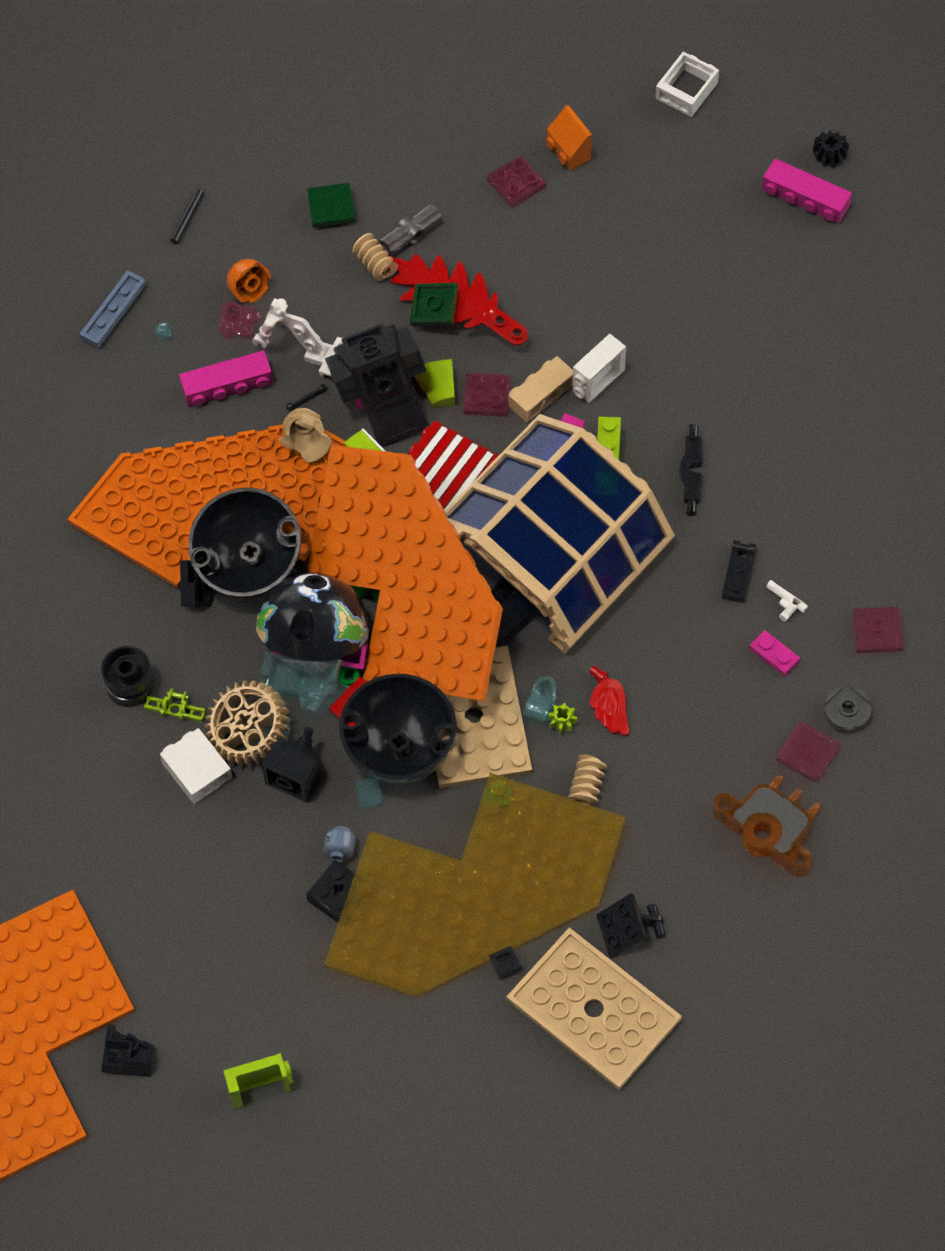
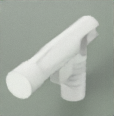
[766,580,808,622]

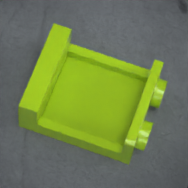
[223,1053,293,1109]

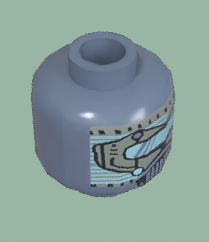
[323,826,356,863]

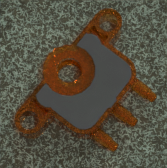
[713,775,822,877]

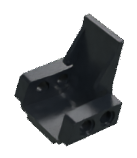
[325,323,428,446]

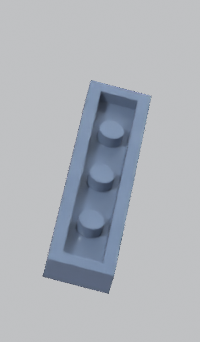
[79,270,146,348]

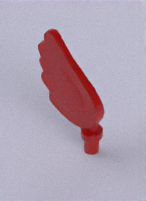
[589,665,630,737]

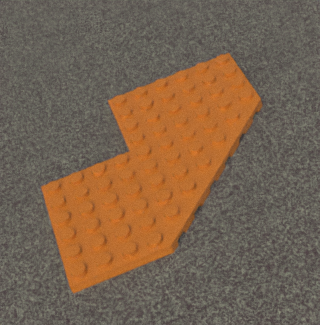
[67,424,345,589]
[306,445,503,702]
[0,890,135,1182]

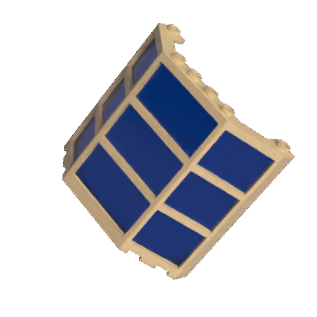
[445,414,675,654]

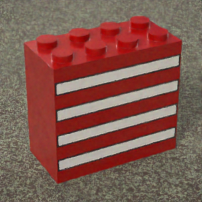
[409,420,503,526]

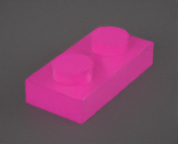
[749,630,800,677]

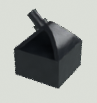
[262,727,320,803]

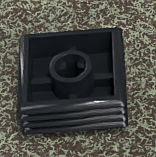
[306,860,372,926]

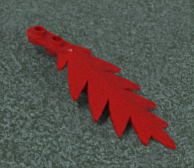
[391,254,528,346]

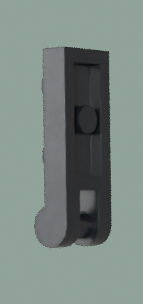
[721,540,756,603]

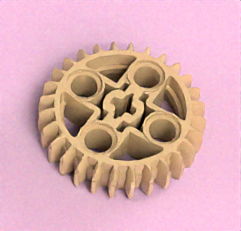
[204,680,291,766]

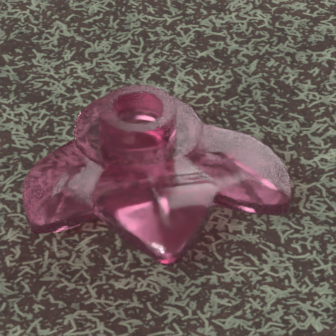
[219,301,261,339]

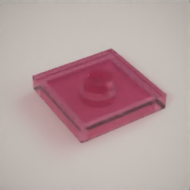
[853,607,903,653]
[776,721,841,783]

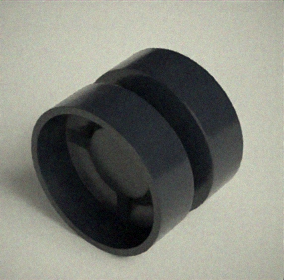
[101,646,154,707]

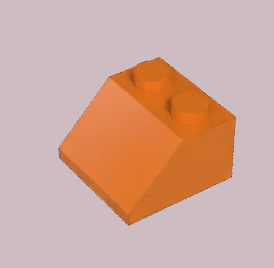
[545,105,592,171]

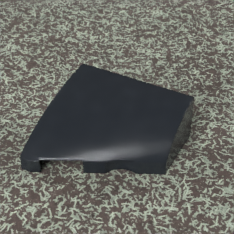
[180,560,214,607]
[101,1024,154,1077]

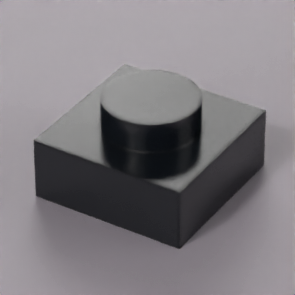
[489,946,522,979]

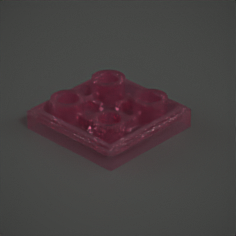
[486,155,546,208]
[463,373,510,417]

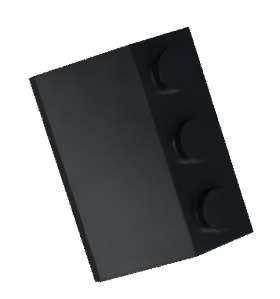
[491,574,541,640]

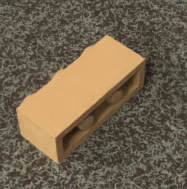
[509,356,573,423]

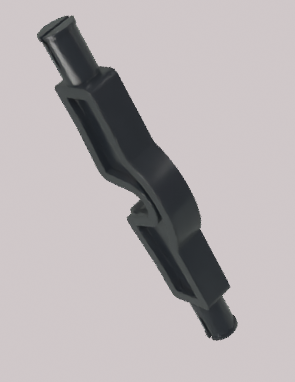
[679,424,703,516]

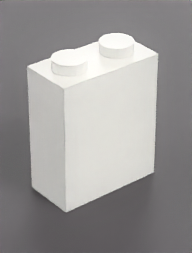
[160,728,233,804]

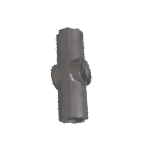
[380,205,442,255]

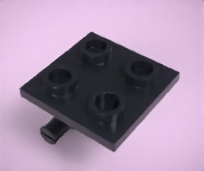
[596,893,666,958]

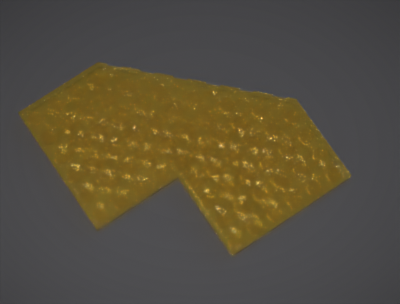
[324,773,626,997]

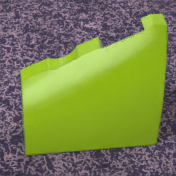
[414,359,455,407]

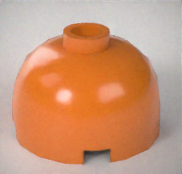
[226,259,271,303]

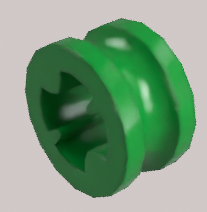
[339,667,360,688]

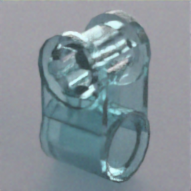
[523,676,556,724]

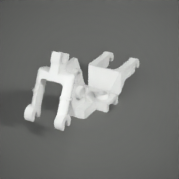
[252,298,343,377]

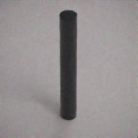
[170,189,204,244]

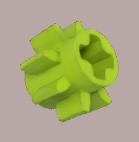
[548,703,577,734]

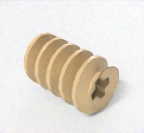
[352,233,398,281]
[568,755,607,808]

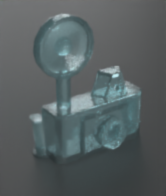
[255,652,343,745]

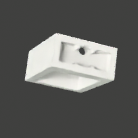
[655,52,719,117]
[573,334,626,403]

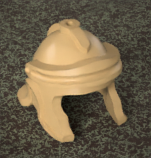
[279,408,332,462]

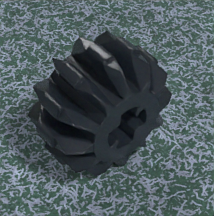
[812,130,849,167]

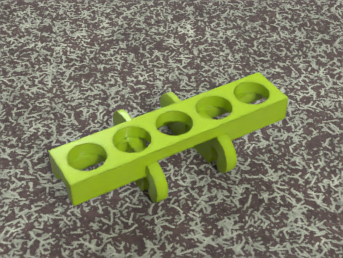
[144,688,206,723]

